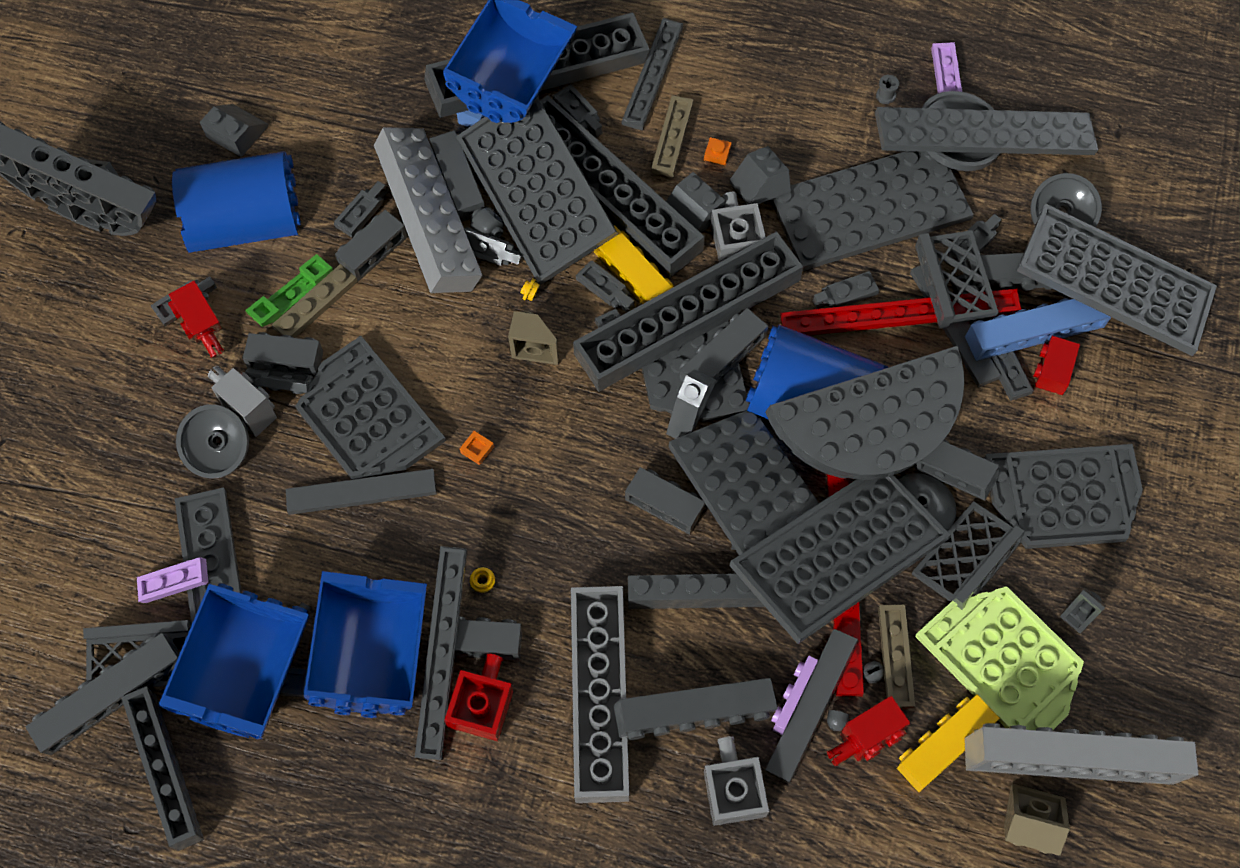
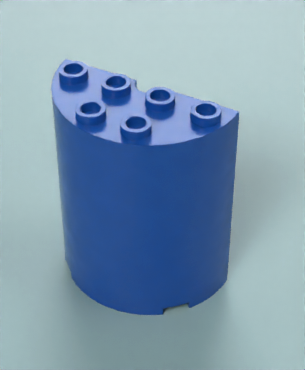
[443,0,577,123]
[172,151,301,253]
[746,325,888,419]
[304,571,427,718]
[159,583,309,739]

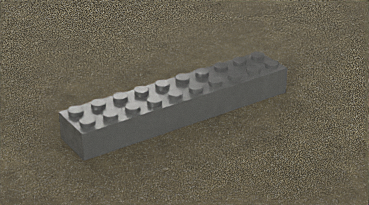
[424,13,650,118]
[541,95,705,278]
[573,231,803,392]

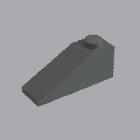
[666,369,716,439]
[1060,588,1106,633]

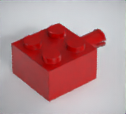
[168,280,225,358]
[444,654,513,741]
[827,695,910,767]

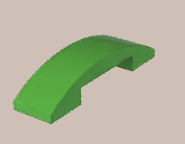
[246,254,333,327]

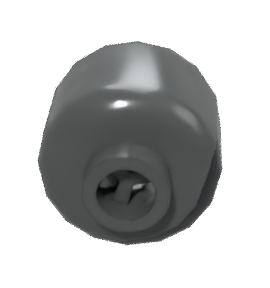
[470,207,504,238]

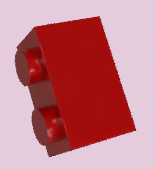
[1033,336,1080,395]

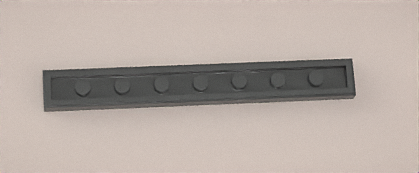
[415,546,467,760]

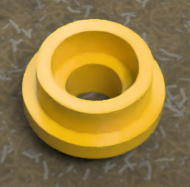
[520,278,540,301]
[470,567,495,593]

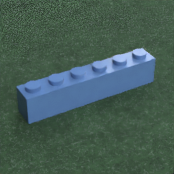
[965,298,1111,361]

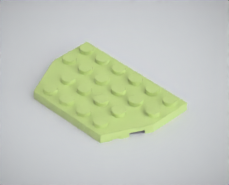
[915,587,1084,730]

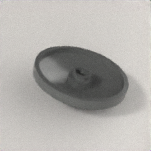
[922,91,1000,171]

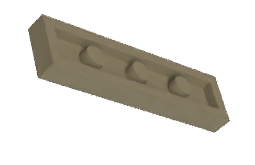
[651,95,693,177]
[272,264,358,338]
[878,605,915,709]

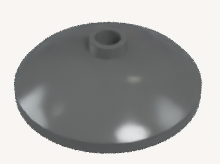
[1030,173,1102,227]
[176,404,249,478]
[897,473,956,531]

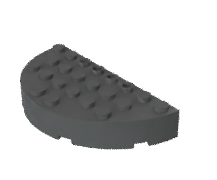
[0,121,156,236]
[765,346,964,480]

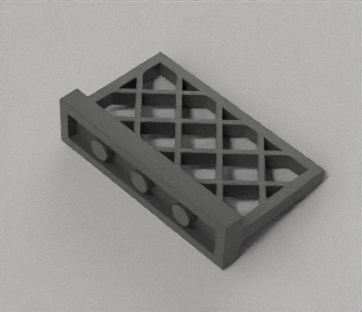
[915,230,999,328]
[912,501,1024,610]
[83,620,192,688]

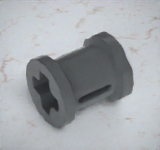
[876,75,899,104]

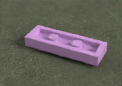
[931,43,962,93]
[137,557,208,603]
[771,656,818,735]

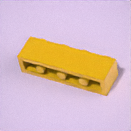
[594,225,674,305]
[897,695,1000,793]

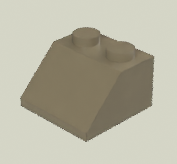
[508,311,559,365]
[1004,784,1070,856]

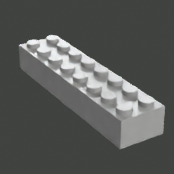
[374,127,482,293]
[571,586,629,803]
[964,723,1198,785]

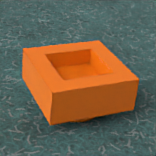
[704,137,732,165]
[459,431,494,465]

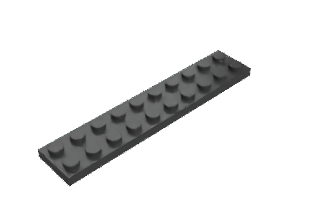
[875,107,1098,155]

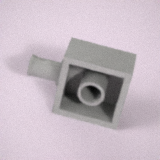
[711,192,765,262]
[208,366,277,437]
[704,736,769,826]

